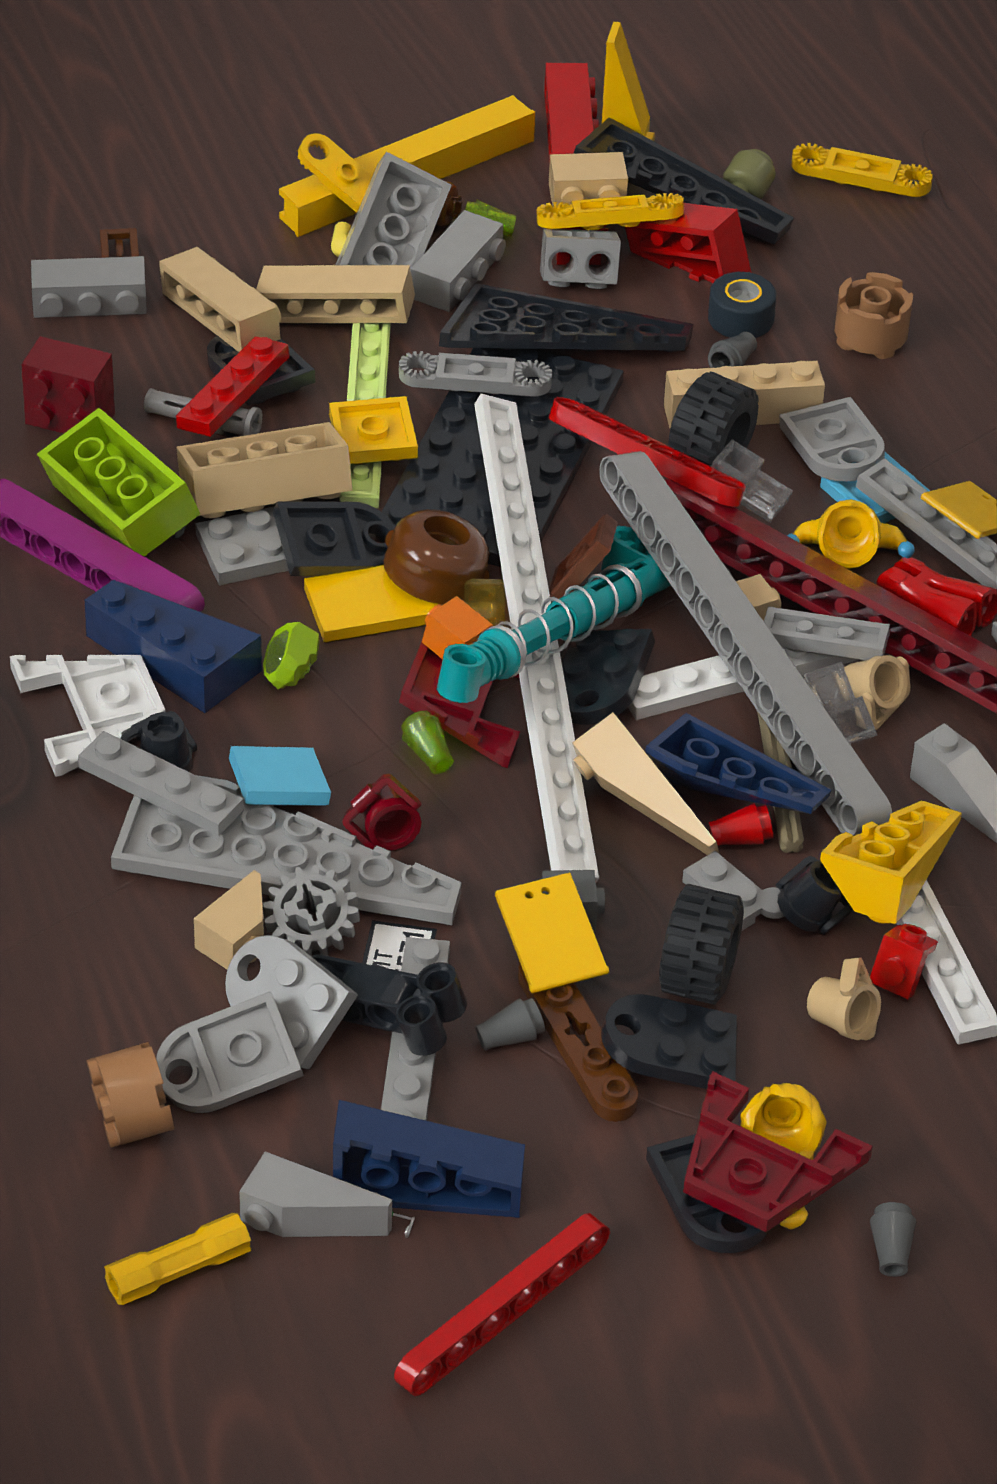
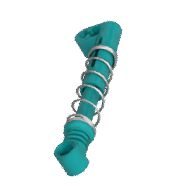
[437,526,671,703]

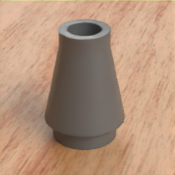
[708,332,757,368]
[475,998,545,1051]
[869,1202,917,1277]

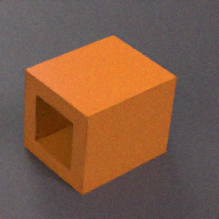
[422,596,493,659]

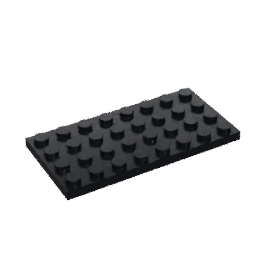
[375,348,623,567]

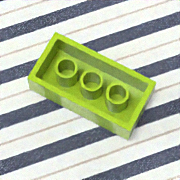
[37,408,200,556]

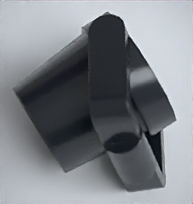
[120,711,197,772]
[775,856,853,935]

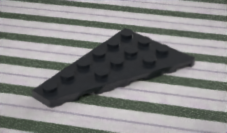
[439,283,694,352]

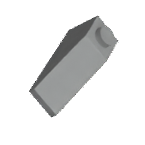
[910,723,997,843]
[240,1151,392,1237]

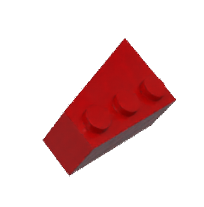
[625,203,752,283]

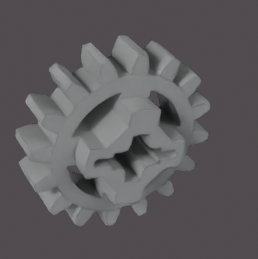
[263,865,360,956]

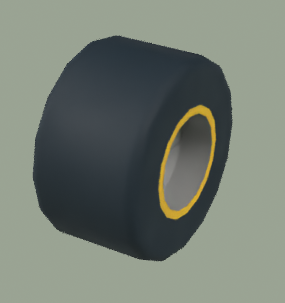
[708,272,776,338]

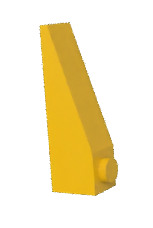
[602,22,655,141]
[820,801,962,924]

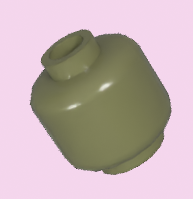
[723,149,776,199]

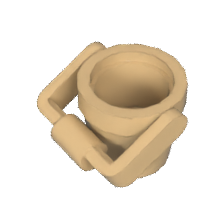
[839,655,911,730]
[807,958,881,1040]

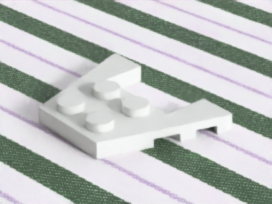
[10,655,165,777]

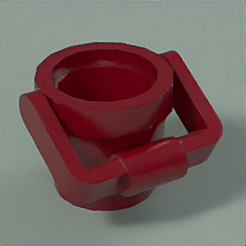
[342,774,422,850]

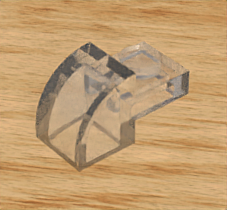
[711,440,793,523]
[802,662,877,745]

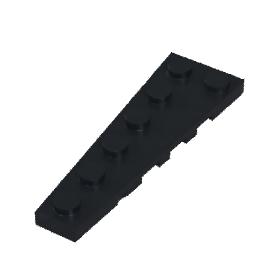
[573,117,794,244]

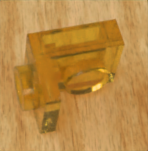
[464,579,505,627]

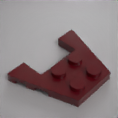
[399,642,520,768]
[683,1071,873,1232]

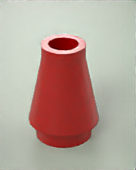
[708,803,773,846]

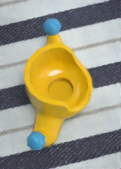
[787,499,915,568]

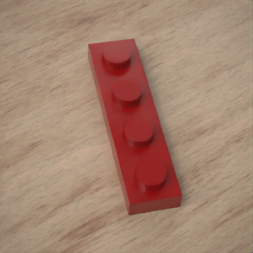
[175,336,290,437]

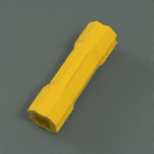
[104,1213,251,1305]

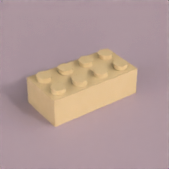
[176,422,353,518]

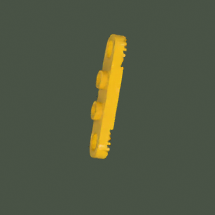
[297,133,373,213]
[791,143,933,197]
[537,193,684,230]

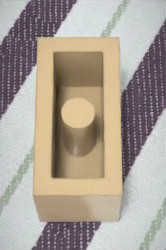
[549,152,628,206]

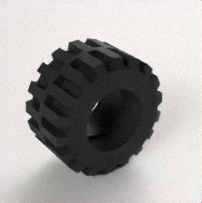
[668,371,759,474]
[659,884,744,1005]

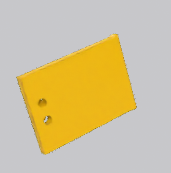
[921,481,997,539]
[495,872,609,993]

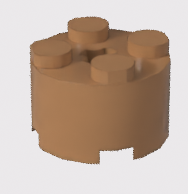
[834,272,913,359]
[86,1042,174,1148]

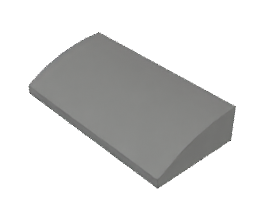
[336,151,452,269]

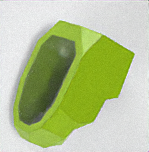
[263,622,320,689]

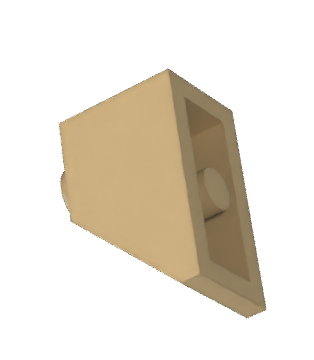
[194,870,264,970]

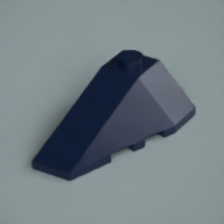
[645,713,832,814]

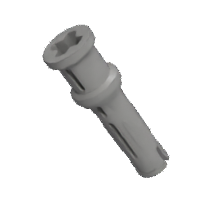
[144,388,262,436]

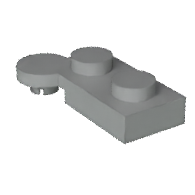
[682,851,784,931]

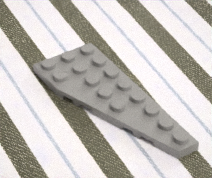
[111,775,461,925]

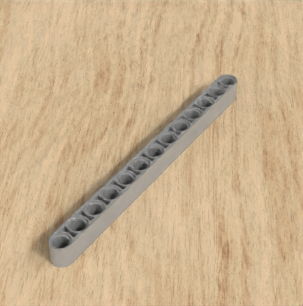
[599,451,892,836]

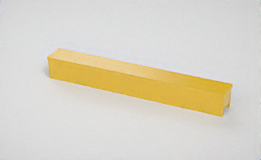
[279,95,535,237]

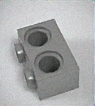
[540,228,621,289]

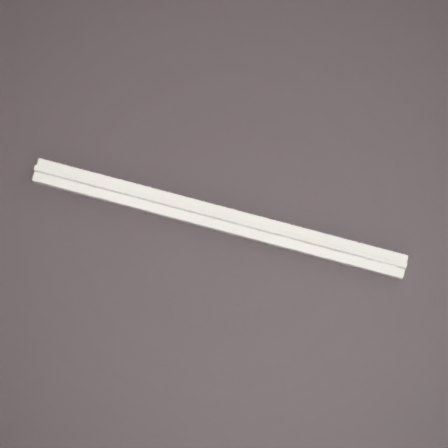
[474,393,599,882]

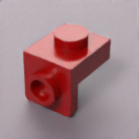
[870,924,938,999]

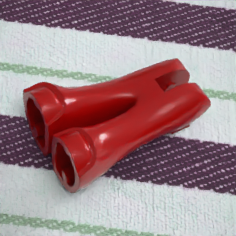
[876,557,997,636]

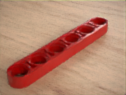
[549,397,746,507]
[394,1213,610,1396]

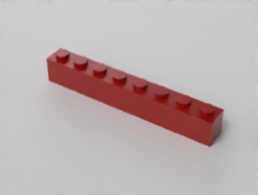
[544,63,609,265]

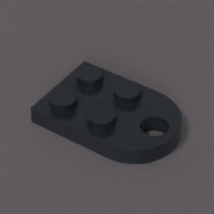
[207,336,316,406]
[273,502,395,576]
[562,629,655,725]
[601,994,737,1089]
[646,1134,769,1253]

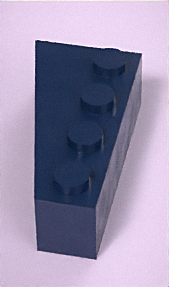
[84,580,262,713]
[333,1100,525,1218]

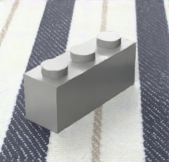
[411,210,506,312]
[31,256,147,318]

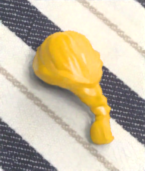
[740,1083,826,1230]

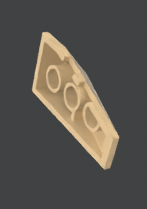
[572,713,719,855]

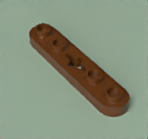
[518,962,639,1122]

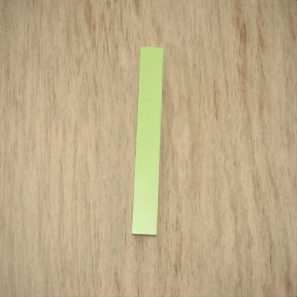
[340,323,391,508]

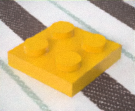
[329,396,418,464]

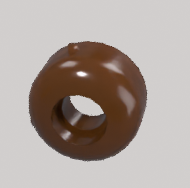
[383,509,490,605]

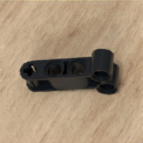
[312,954,468,1056]

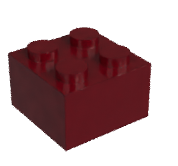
[21,336,115,433]

